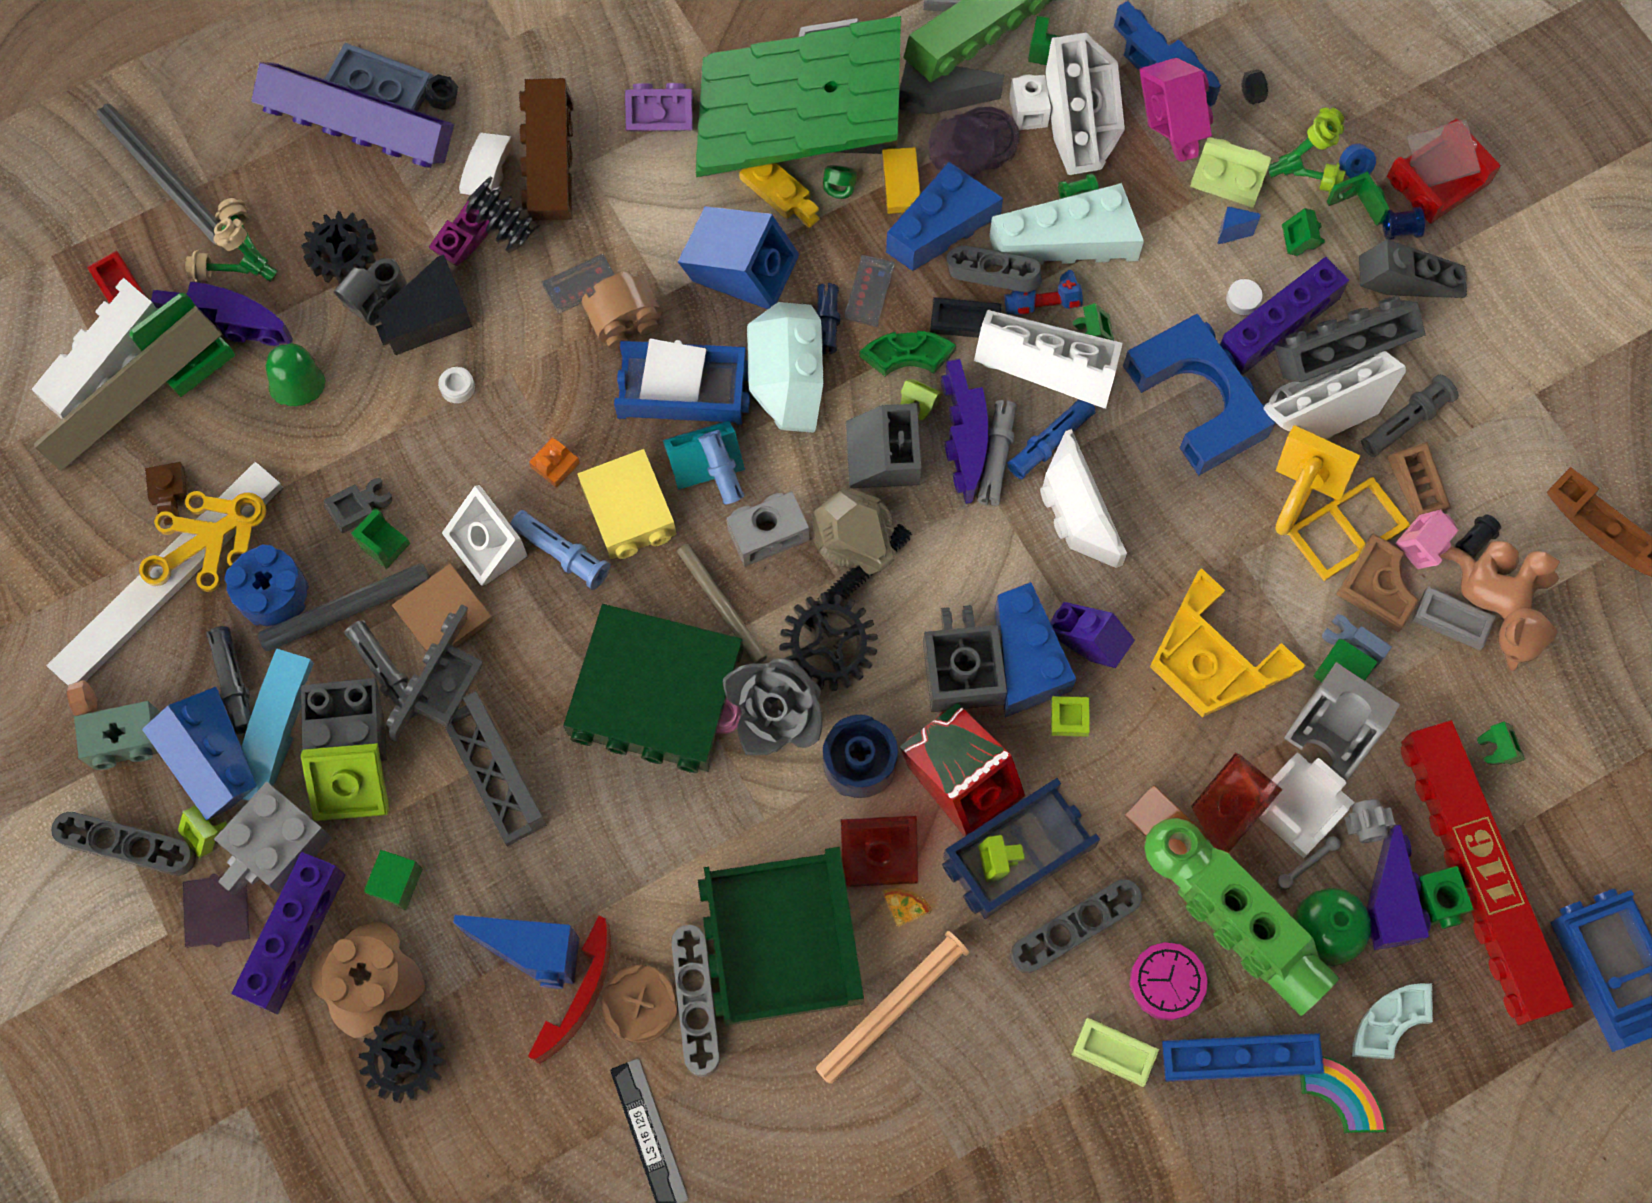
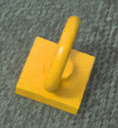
[1275,425,1360,536]

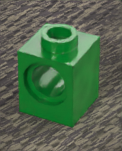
[1418,866,1474,929]

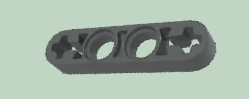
[51,812,196,876]
[1010,879,1142,973]

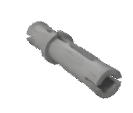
[977,400,1017,506]

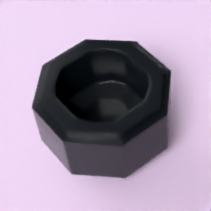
[1241,69,1268,104]
[425,74,458,110]

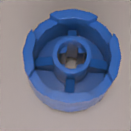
[224,544,309,626]

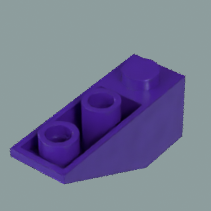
[1367,825,1431,950]

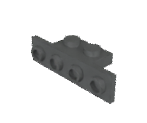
[386,604,483,742]

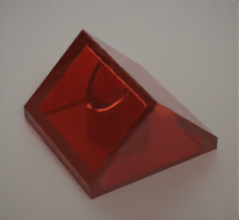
[1191,753,1283,853]
[840,816,918,887]

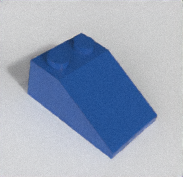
[453,915,580,989]

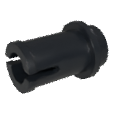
[1455,514,1501,559]

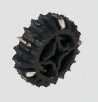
[779,593,878,692]

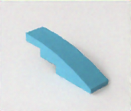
[241,648,314,801]

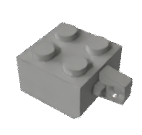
[214,781,332,895]

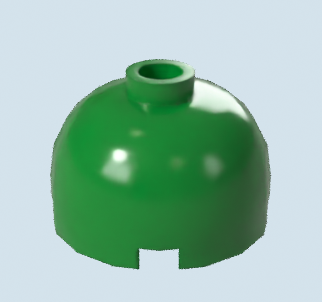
[1293,888,1372,966]

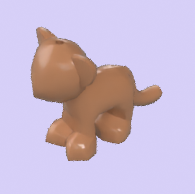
[1440,541,1560,671]

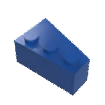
[886,162,1003,271]
[995,582,1076,718]
[142,686,257,820]

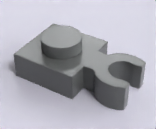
[324,478,392,534]

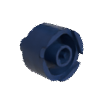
[823,714,898,798]

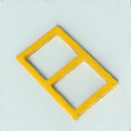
[1287,477,1410,582]

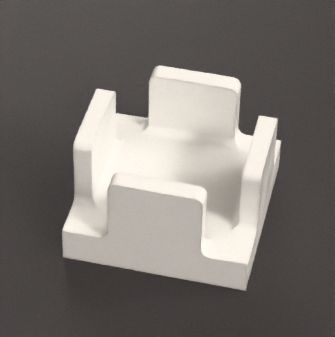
[1247,752,1355,858]

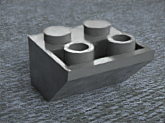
[846,403,921,488]
[301,678,387,761]

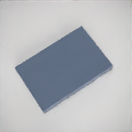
[324,43,434,111]

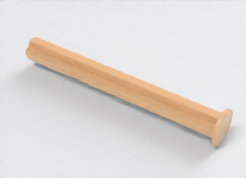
[816,931,969,1084]

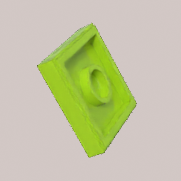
[300,743,389,821]

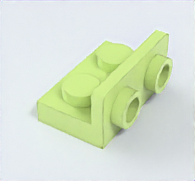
[1190,137,1271,208]

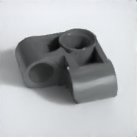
[334,258,407,326]

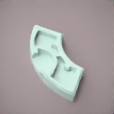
[1352,983,1433,1060]

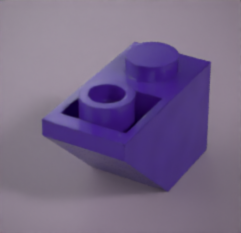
[1050,602,1135,668]

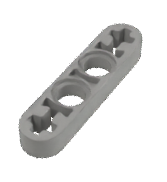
[671,925,720,1077]

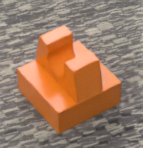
[529,437,580,488]

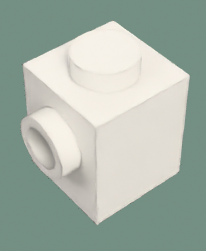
[1009,75,1051,131]

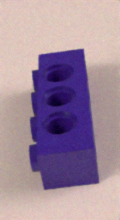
[1220,256,1349,375]
[231,852,346,1015]

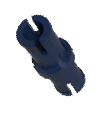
[816,283,841,354]

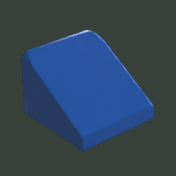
[1217,207,1261,244]

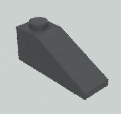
[899,61,1004,115]

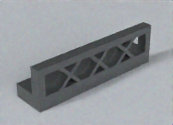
[445,691,547,847]

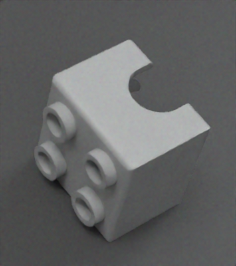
[1284,663,1400,780]

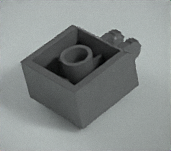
[923,605,1007,712]

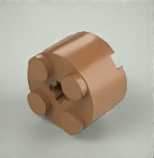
[581,271,662,349]

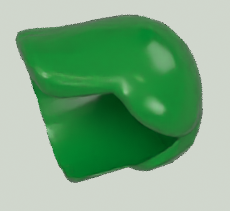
[265,343,326,406]

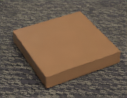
[392,563,493,652]

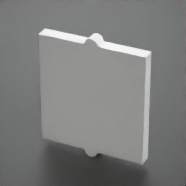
[639,338,707,402]

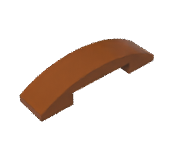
[1547,467,1652,577]

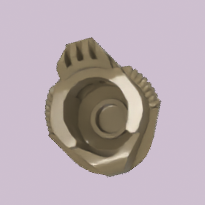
[813,489,895,574]

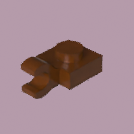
[145,462,187,526]

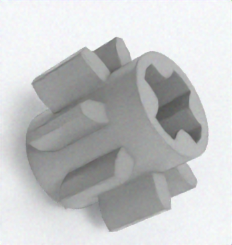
[1345,799,1395,843]

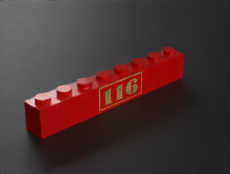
[1401,720,1574,1026]

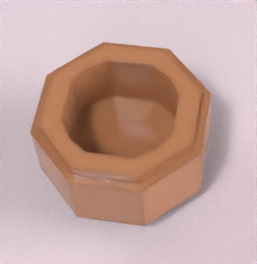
[66,680,98,716]

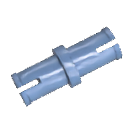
[698,430,745,504]

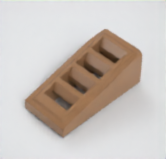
[1387,442,1451,519]

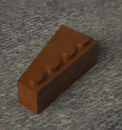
[519,78,573,221]

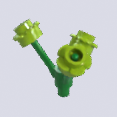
[1268,107,1345,195]

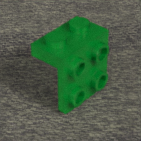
[129,293,236,398]

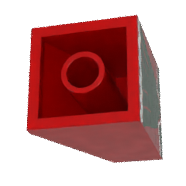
[900,703,1026,837]

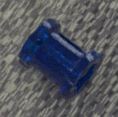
[1382,207,1425,240]

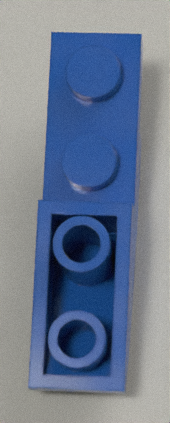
[1114,1,1221,107]

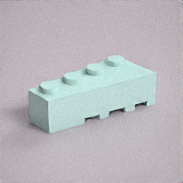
[989,183,1144,266]

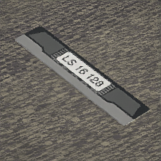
[610,1059,688,1203]

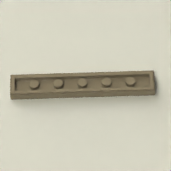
[34,306,222,471]

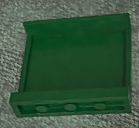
[563,604,744,773]
[698,847,864,1026]

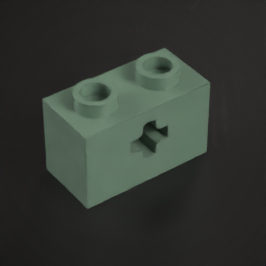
[74,701,160,770]

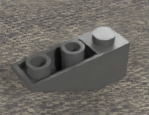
[1359,239,1467,298]

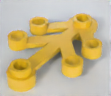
[139,491,266,592]

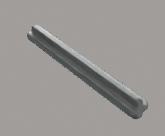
[258,563,430,651]

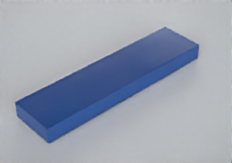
[1162,1033,1324,1082]

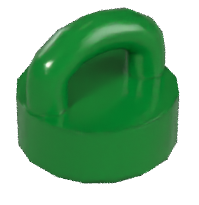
[823,165,858,199]

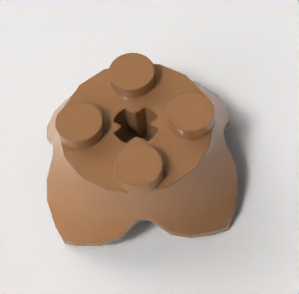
[311,922,426,1039]

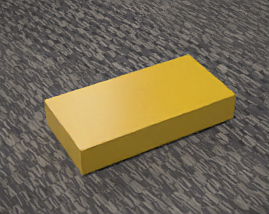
[882,147,920,214]

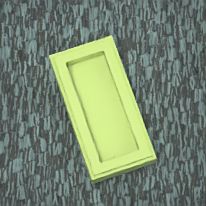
[1071,1017,1159,1087]

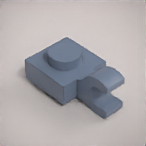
[1322,614,1392,668]

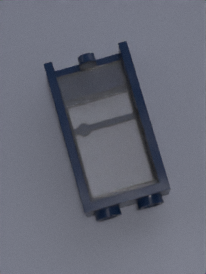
[942,778,1100,919]

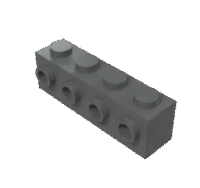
[1274,296,1426,383]

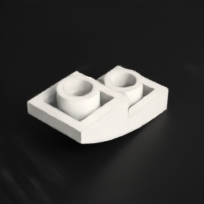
[459,133,513,195]

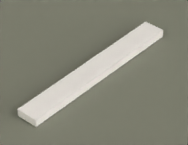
[46,462,283,686]

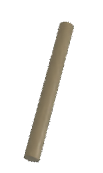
[677,544,767,664]

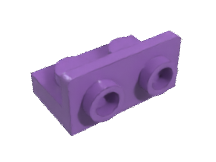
[625,83,693,132]

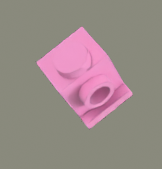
[1395,510,1459,569]

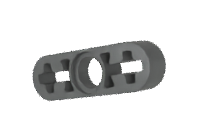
[947,246,1042,292]

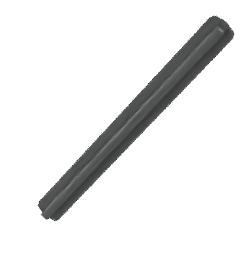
[97,104,219,244]

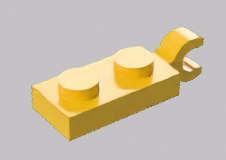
[739,163,820,228]

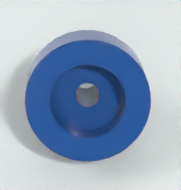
[1339,144,1376,179]

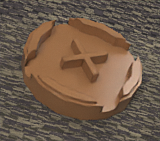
[601,965,678,1043]

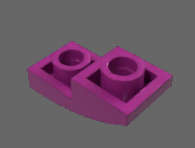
[428,201,489,266]

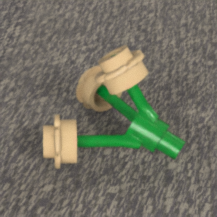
[185,198,278,283]

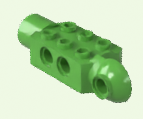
[1144,818,1340,1016]

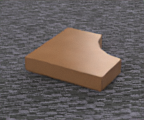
[1336,533,1419,632]

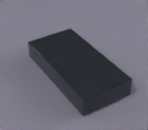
[930,297,1002,338]

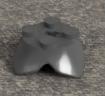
[723,658,823,755]

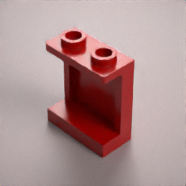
[1387,118,1501,224]

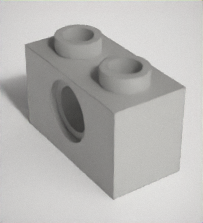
[726,491,810,567]

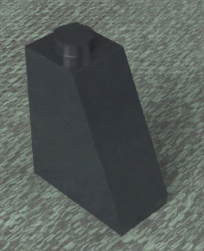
[376,255,472,355]

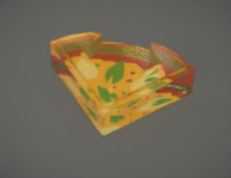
[882,887,932,927]

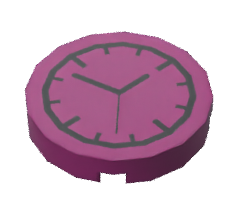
[1129,942,1208,1021]

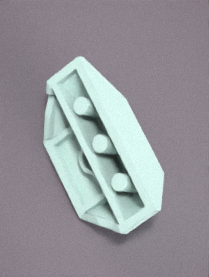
[747,302,823,433]

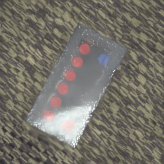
[542,254,615,314]
[845,255,895,327]

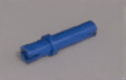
[1007,399,1096,480]

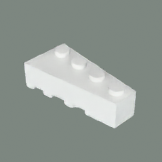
[32,278,157,419]
[974,310,1123,409]

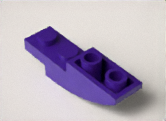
[151,281,293,346]
[941,359,988,504]

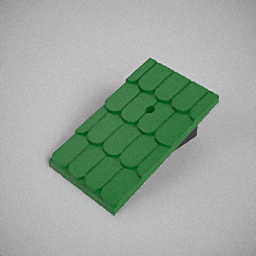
[696,16,901,178]

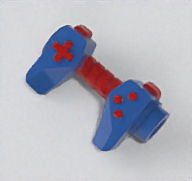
[1004,270,1083,316]

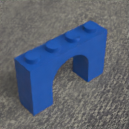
[1123,313,1275,476]

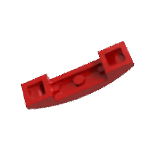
[528,915,611,1064]

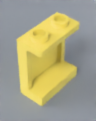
[577,449,677,559]

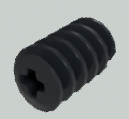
[465,176,540,253]

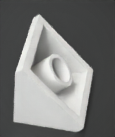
[442,485,528,586]

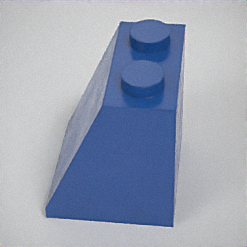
[678,206,800,309]

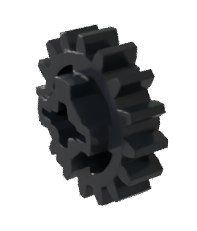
[301,211,378,284]
[359,1015,446,1103]

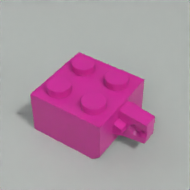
[1139,58,1214,162]

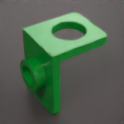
[1326,172,1389,226]

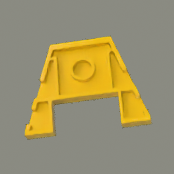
[1150,568,1306,718]

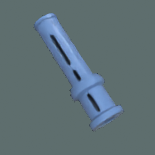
[510,510,611,590]

